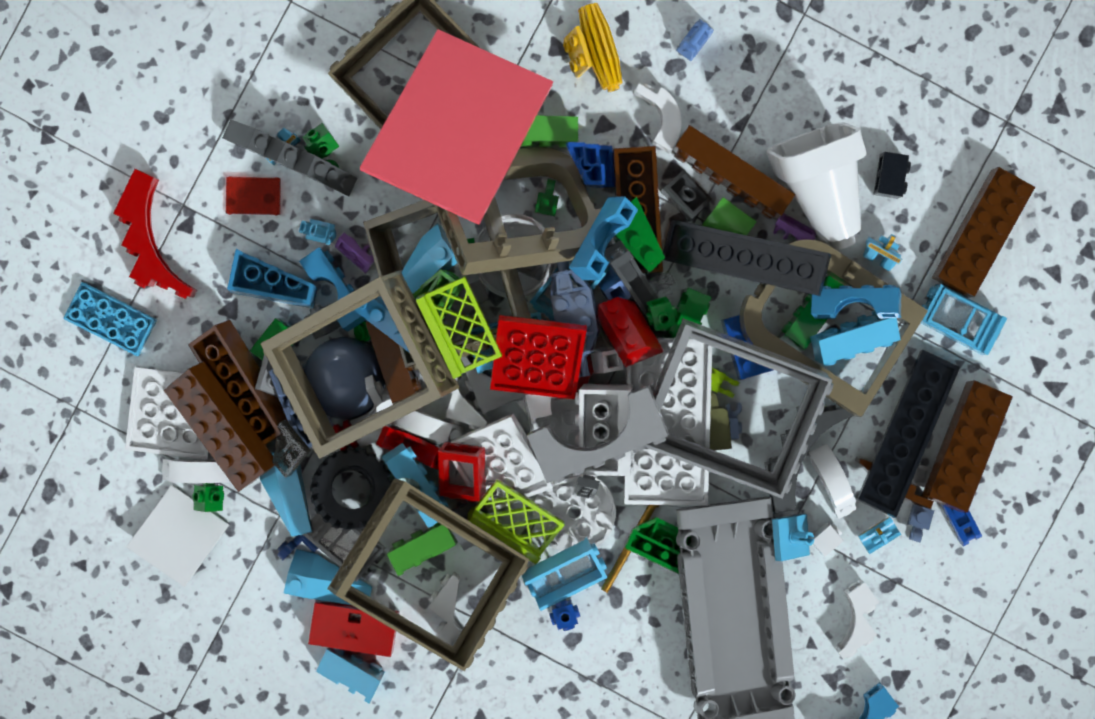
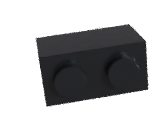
[873,152,911,199]

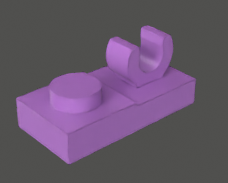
[773,213,816,241]
[335,232,374,274]

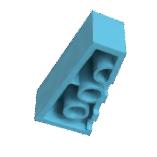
[810,310,901,366]

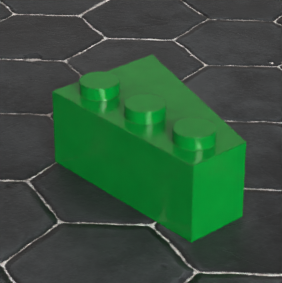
[613,197,665,274]

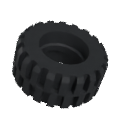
[310,448,392,531]

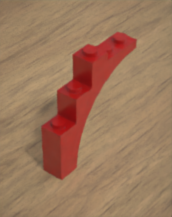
[113,169,197,299]

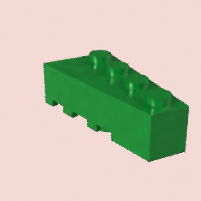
[664,288,711,338]

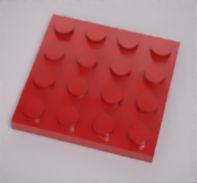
[490,315,587,400]

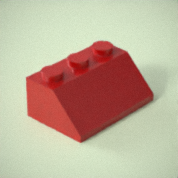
[597,297,664,367]

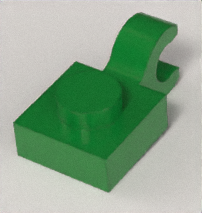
[535,179,559,217]

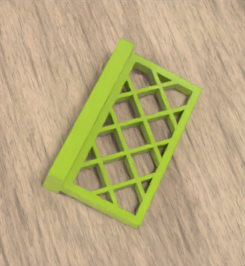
[416,276,502,379]
[468,479,565,565]

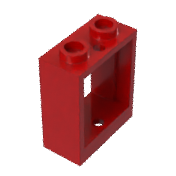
[438,442,486,502]

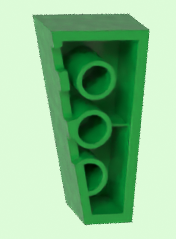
[777,274,844,352]

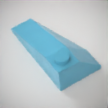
[401,223,457,294]
[260,447,312,537]

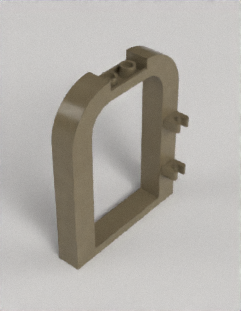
[435,147,601,276]
[739,240,928,417]

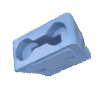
[676,19,714,61]

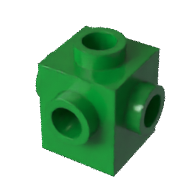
[302,123,339,159]
[646,296,678,332]
[192,483,224,512]

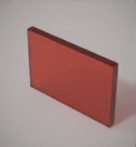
[226,176,281,216]

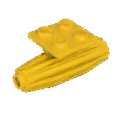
[563,3,623,92]

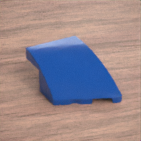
[566,142,615,188]

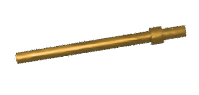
[601,505,660,593]

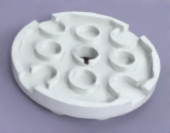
[533,477,616,551]

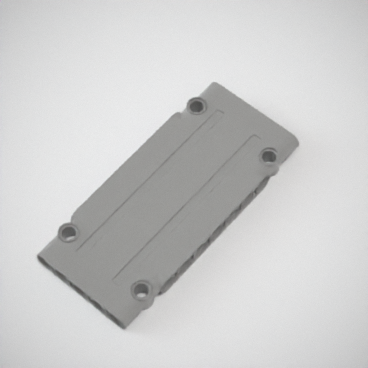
[676,497,796,719]

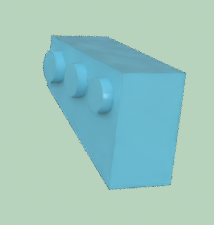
[316,647,385,704]

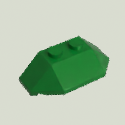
[624,517,691,574]

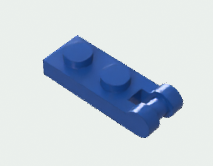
[941,504,982,547]

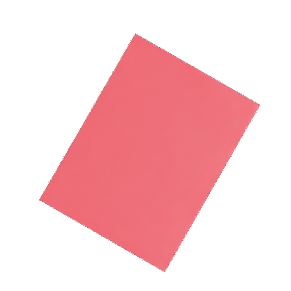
[360,29,553,225]

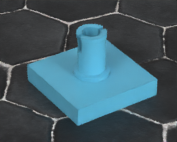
[772,514,814,561]

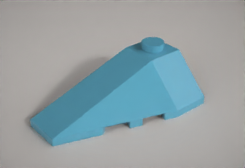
[284,549,372,605]

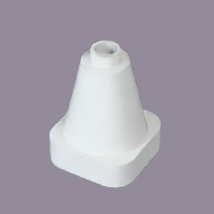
[767,122,867,250]

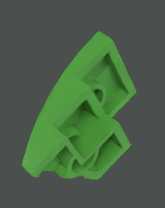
[701,197,757,235]

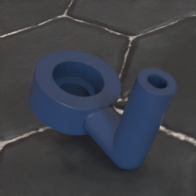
[277,535,318,561]

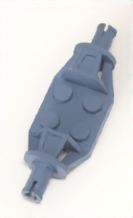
[550,261,600,377]

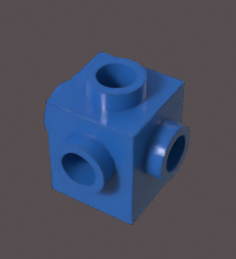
[549,599,581,631]

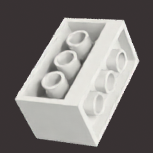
[575,384,634,476]

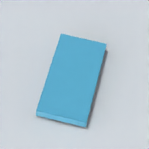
[63,282,158,356]

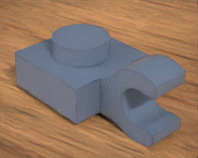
[725,403,742,439]
[907,504,935,543]

